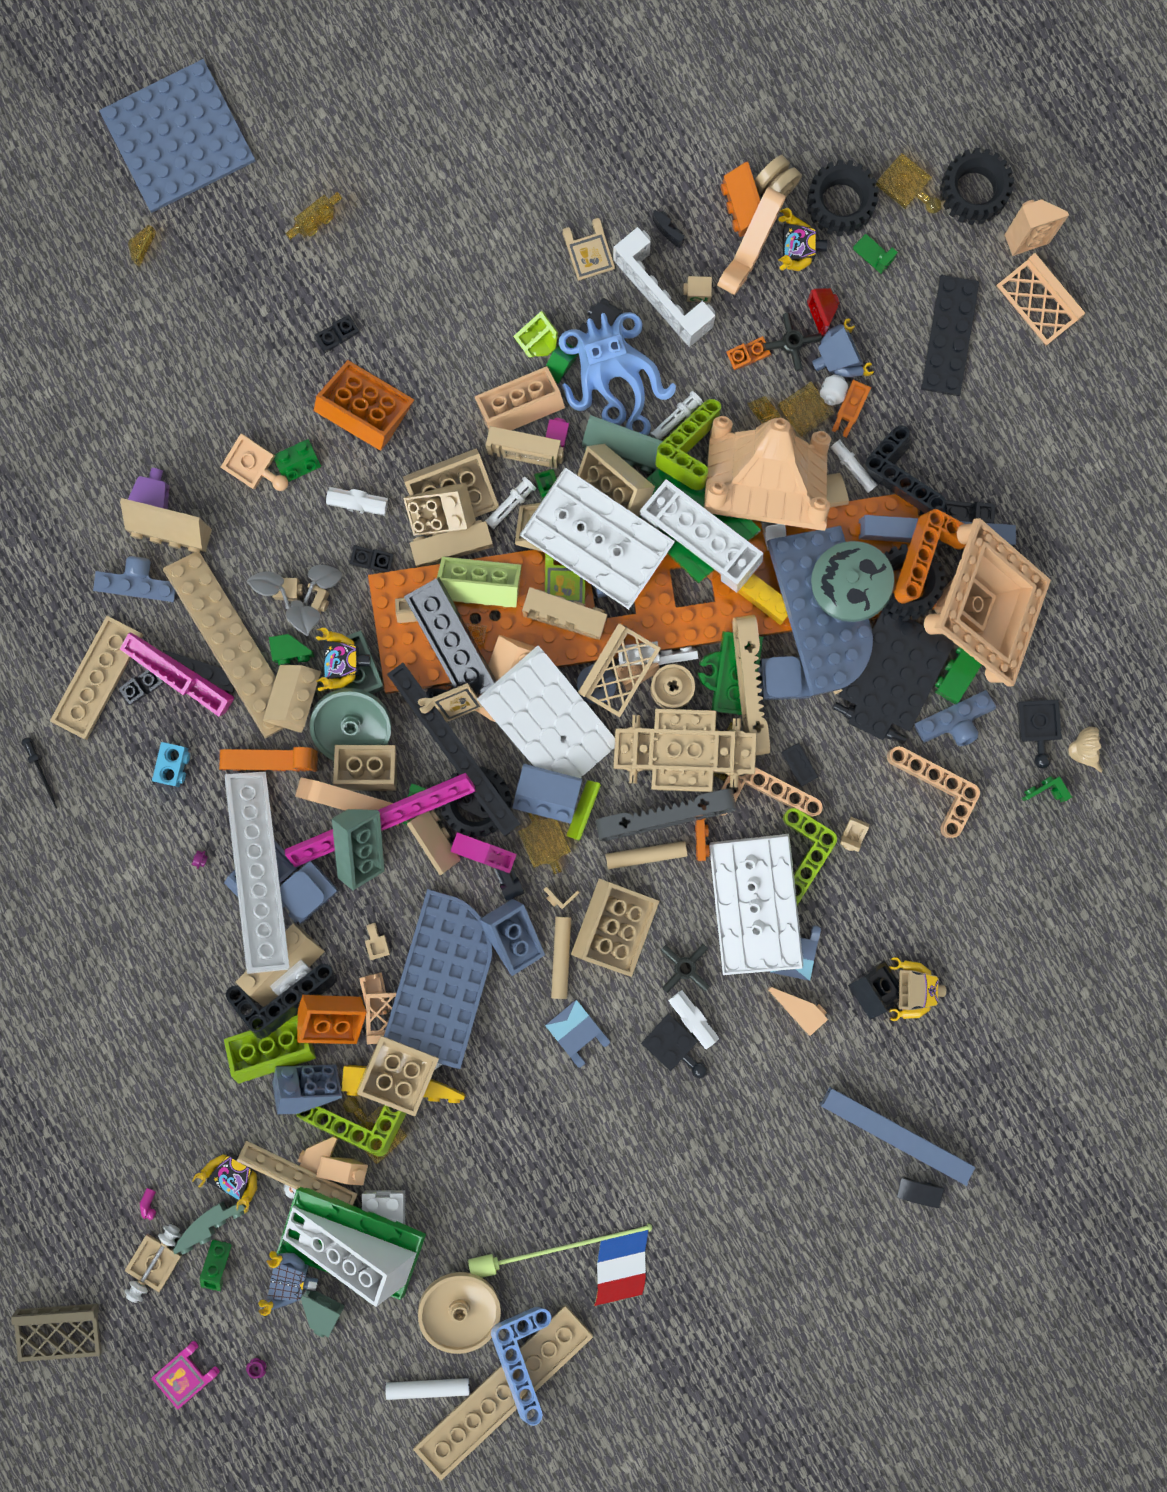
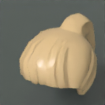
[1068,727,1103,773]

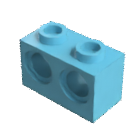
[152,742,190,787]

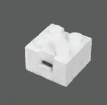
[362,1190,405,1224]

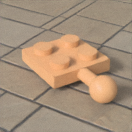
[221,434,288,491]

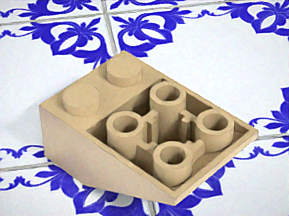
[403,483,476,536]

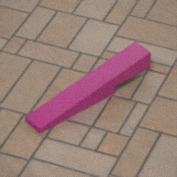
[120,632,235,717]

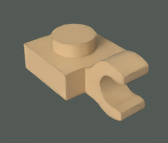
[365,923,390,960]

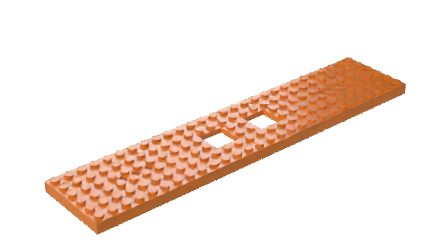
[368,494,936,694]

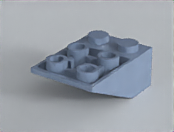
[272,1065,342,1115]

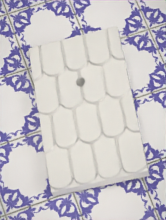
[520,468,675,609]
[477,646,615,778]
[709,834,803,975]

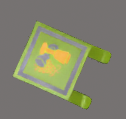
[545,553,585,604]

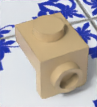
[307,583,329,614]
[840,817,869,852]

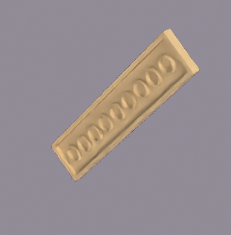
[163,552,284,739]
[413,1304,593,1481]

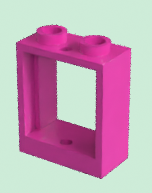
[450,833,517,873]

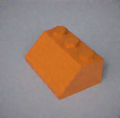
[721,162,760,237]
[297,995,367,1044]

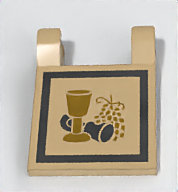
[562,218,615,281]
[418,683,483,722]

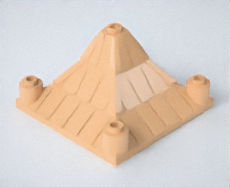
[704,416,831,531]
[924,518,1051,686]

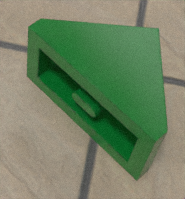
[546,343,579,384]
[534,469,557,501]

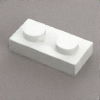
[618,641,660,667]
[658,646,698,665]
[270,960,312,996]

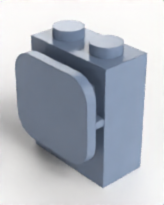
[758,656,812,701]
[280,861,339,924]

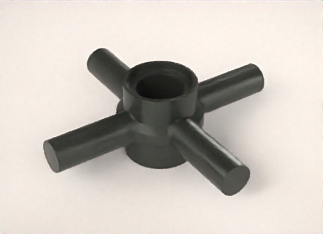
[763,313,822,372]
[660,943,710,993]

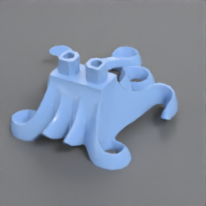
[559,312,676,435]

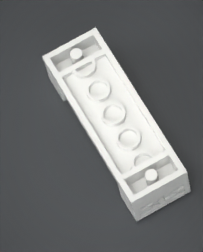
[613,227,715,347]
[640,479,763,593]

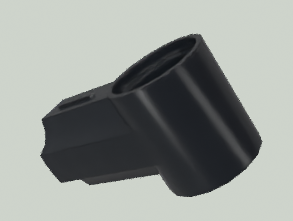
[494,866,525,901]

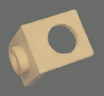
[543,887,580,909]

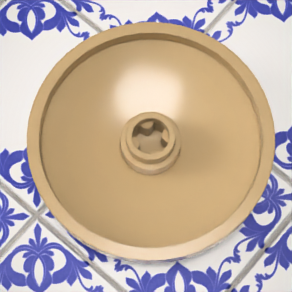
[418,1272,501,1354]

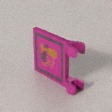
[151,1341,220,1410]

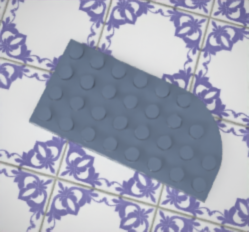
[767,526,873,696]
[384,889,492,1069]

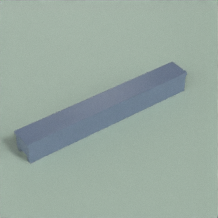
[859,515,1016,546]
[819,1087,975,1186]

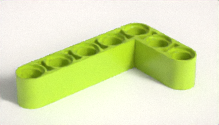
[655,399,721,490]
[783,808,837,905]
[296,1105,407,1156]

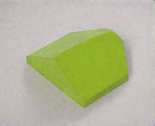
[513,311,558,357]

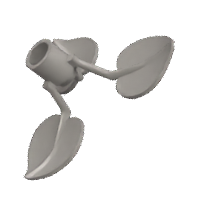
[247,565,342,636]

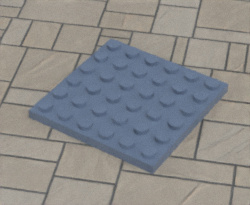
[99,59,256,213]

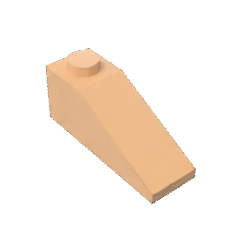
[767,987,828,1036]

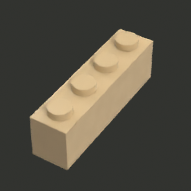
[410,520,493,567]

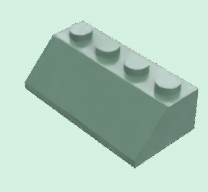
[582,415,663,474]
[332,809,384,890]

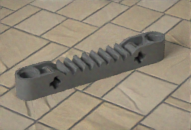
[596,789,736,841]

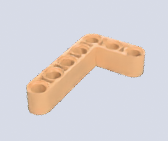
[717,187,786,295]
[887,746,980,838]
[720,767,823,817]
[295,777,399,826]

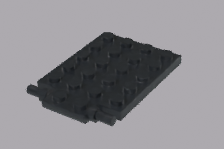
[832,608,955,744]

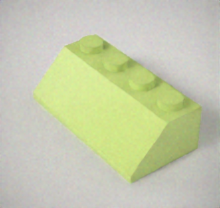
[437,557,521,607]

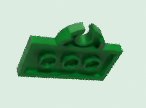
[698,631,763,715]

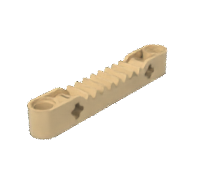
[732,615,770,755]

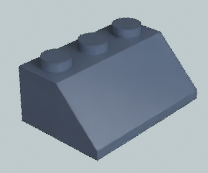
[513,764,582,824]

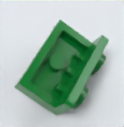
[274,439,321,482]

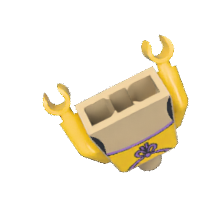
[888,957,946,1021]

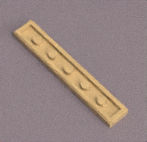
[237,1141,357,1205]

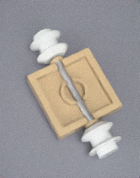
[125,1224,182,1303]

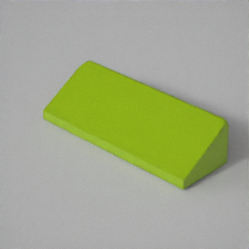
[566,780,601,841]

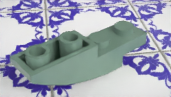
[173,1201,246,1255]

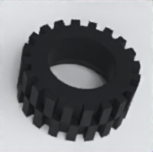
[940,148,1014,225]
[807,159,879,237]
[882,544,946,621]
[440,766,512,838]

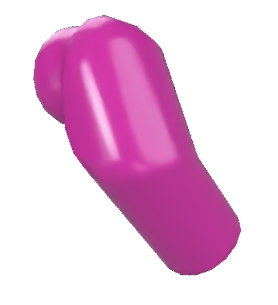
[140,1188,156,1220]

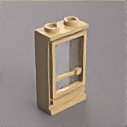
[486,426,564,469]

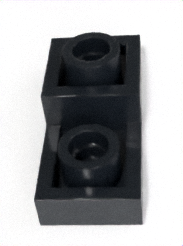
[652,210,685,248]
[314,315,359,354]
[349,545,394,573]
[119,669,165,705]
[897,1176,945,1208]

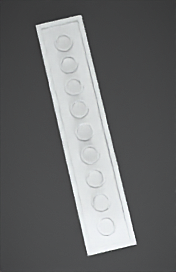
[225,772,290,974]

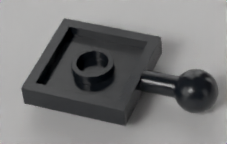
[1017,699,1062,769]
[641,1014,708,1079]

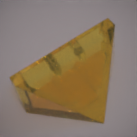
[128,225,156,267]
[747,396,780,424]

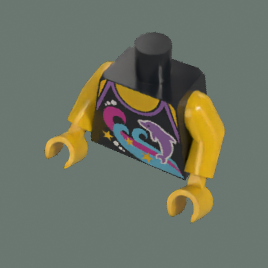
[778,208,827,272]
[316,628,371,691]
[192,1147,257,1213]

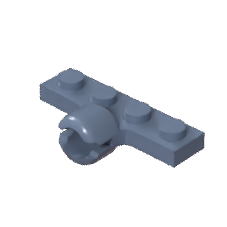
[93,556,176,602]
[914,690,996,746]

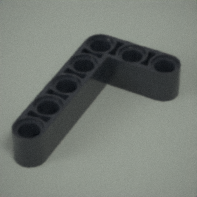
[866,425,948,514]
[226,963,337,1039]

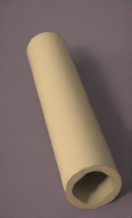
[605,841,687,869]
[551,917,571,999]

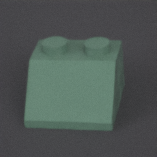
[301,1290,345,1337]

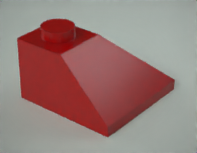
[807,288,839,338]

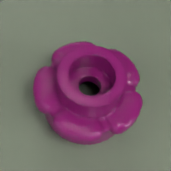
[191,850,208,869]
[246,1358,267,1379]

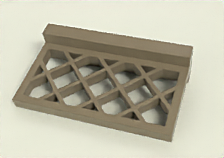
[11,1304,101,1362]

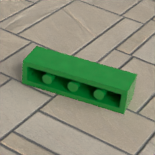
[934,646,982,704]

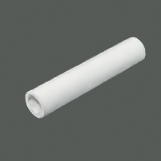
[386,1378,470,1400]

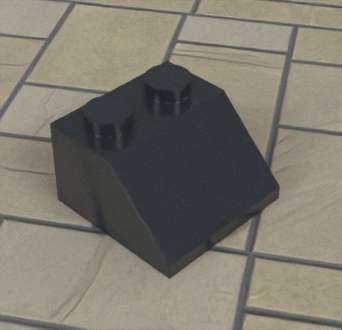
[848,960,899,1020]

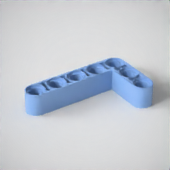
[491,1307,551,1426]

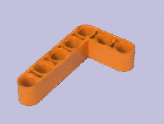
[894,509,966,604]
[219,747,318,772]

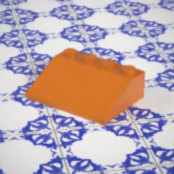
[314,360,414,451]

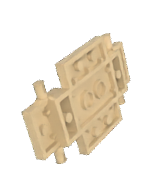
[614,709,757,792]

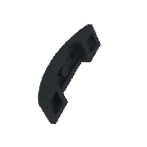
[918,496,995,524]

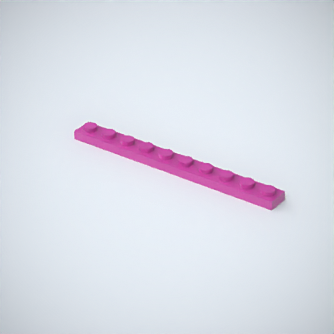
[285,773,475,867]

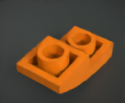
[726,336,771,370]

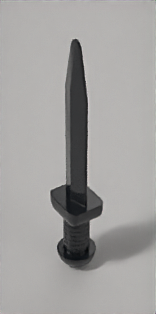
[22,737,57,809]

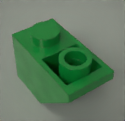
[269,634,315,666]

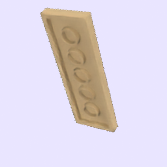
[50,616,144,740]

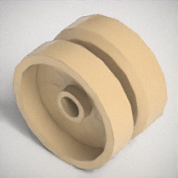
[754,155,802,197]
[650,664,695,710]

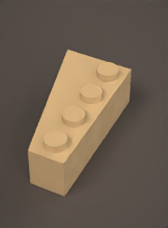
[522,587,607,640]

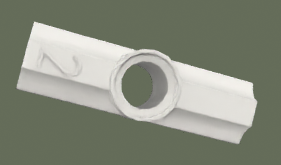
[326,487,388,516]
[668,990,719,1049]

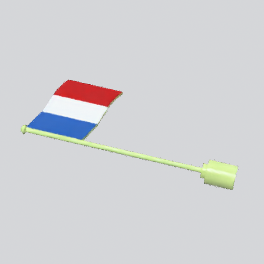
[468,1224,652,1306]

